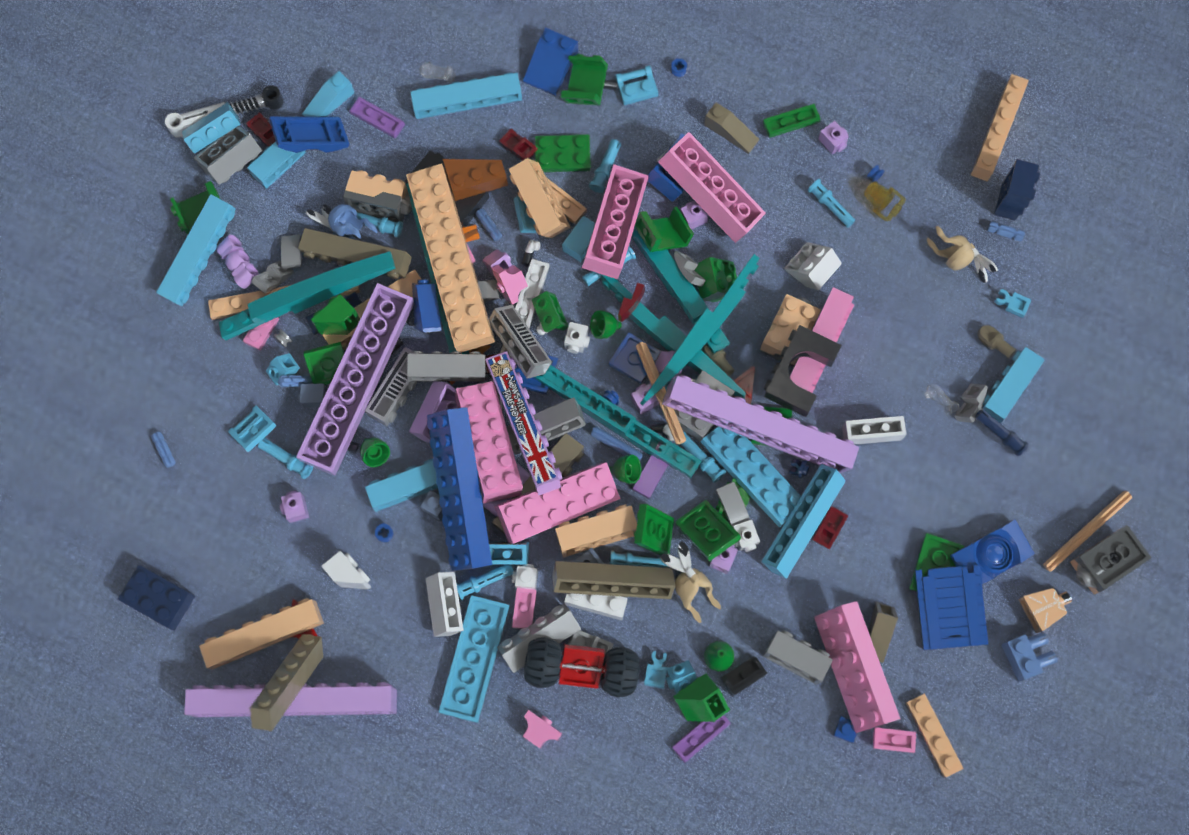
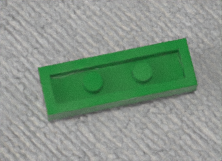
[763,104,821,138]

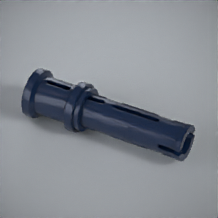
[975,408,1029,456]

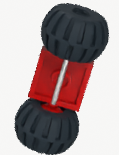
[524,637,639,698]

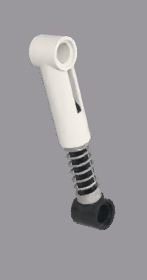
[165,85,284,137]

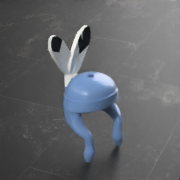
[306,204,378,238]

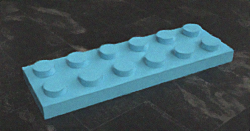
[701,426,801,528]
[439,595,510,723]

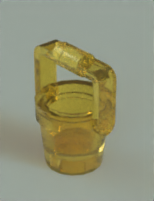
[864,181,906,221]

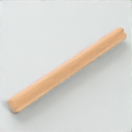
[636,342,686,444]
[1043,490,1132,572]

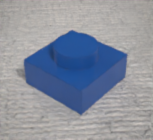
[833,716,857,743]

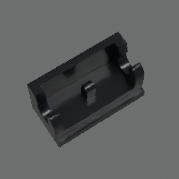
[721,656,768,697]

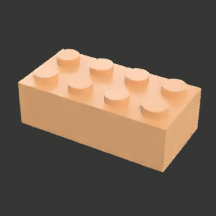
[509,158,571,238]
[555,505,637,558]

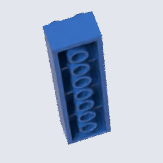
[427,407,492,571]

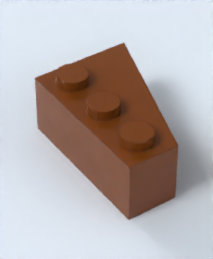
[443,159,508,201]

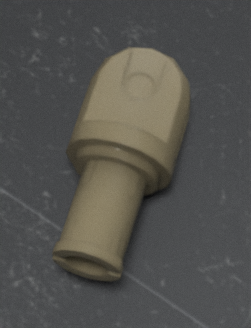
[978,325,1016,359]
[702,344,735,376]

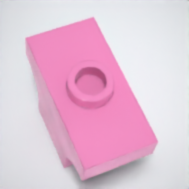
[491,265,528,305]
[523,710,562,749]

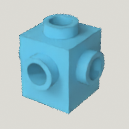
[266,353,300,385]
[666,660,697,694]

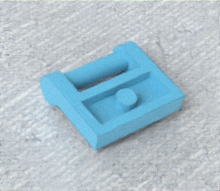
[615,65,659,105]
[228,405,277,452]

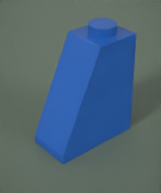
[412,279,442,332]

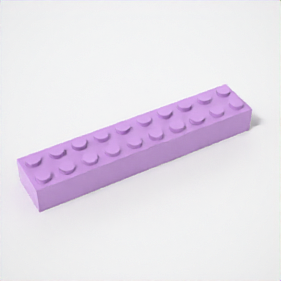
[296,283,414,476]
[662,375,859,473]
[184,683,397,717]

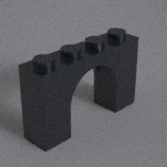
[404,150,490,228]
[763,325,842,417]

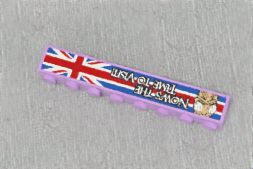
[485,351,563,495]

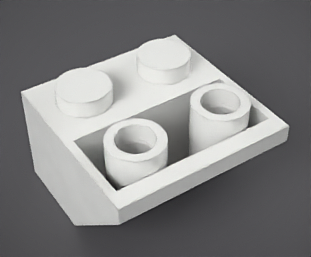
[784,242,842,290]
[322,551,371,589]

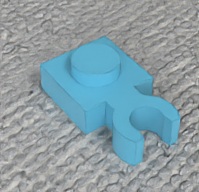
[994,289,1031,318]
[644,651,667,689]

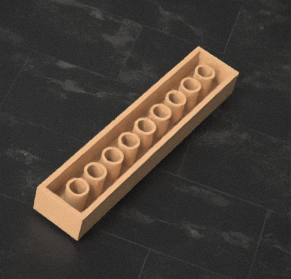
[406,164,495,353]

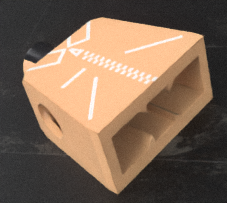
[1018,588,1072,633]

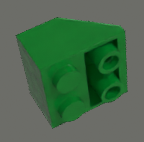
[694,257,737,302]
[311,294,360,335]
[673,673,730,722]

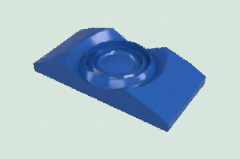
[269,117,350,153]
[950,519,1035,584]

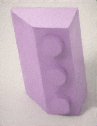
[409,381,457,443]

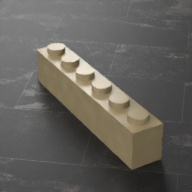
[298,228,412,279]
[492,433,585,535]
[552,561,675,599]
[250,634,324,731]

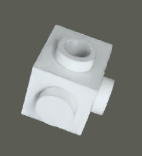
[564,322,590,354]
[733,519,760,552]
[512,564,538,590]

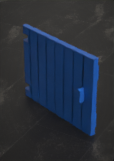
[915,564,988,650]

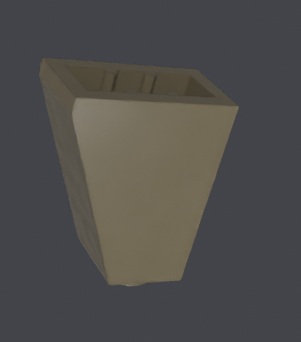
[868,602,898,663]

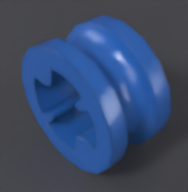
[671,58,687,77]
[867,165,885,183]
[375,524,393,543]

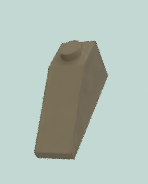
[704,102,759,154]

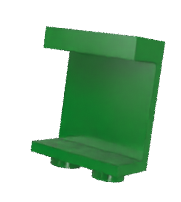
[561,54,608,106]
[170,181,221,235]
[635,207,694,252]

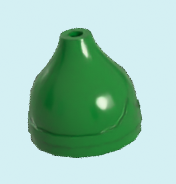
[590,310,622,339]
[360,437,390,467]
[609,454,641,484]
[704,641,734,672]

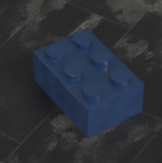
[994,159,1040,221]
[117,565,196,631]

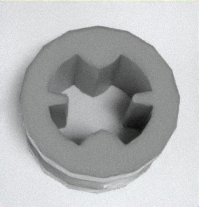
[274,329,292,347]

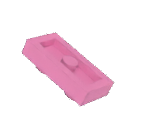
[243,317,279,351]
[512,588,537,629]
[873,728,916,753]

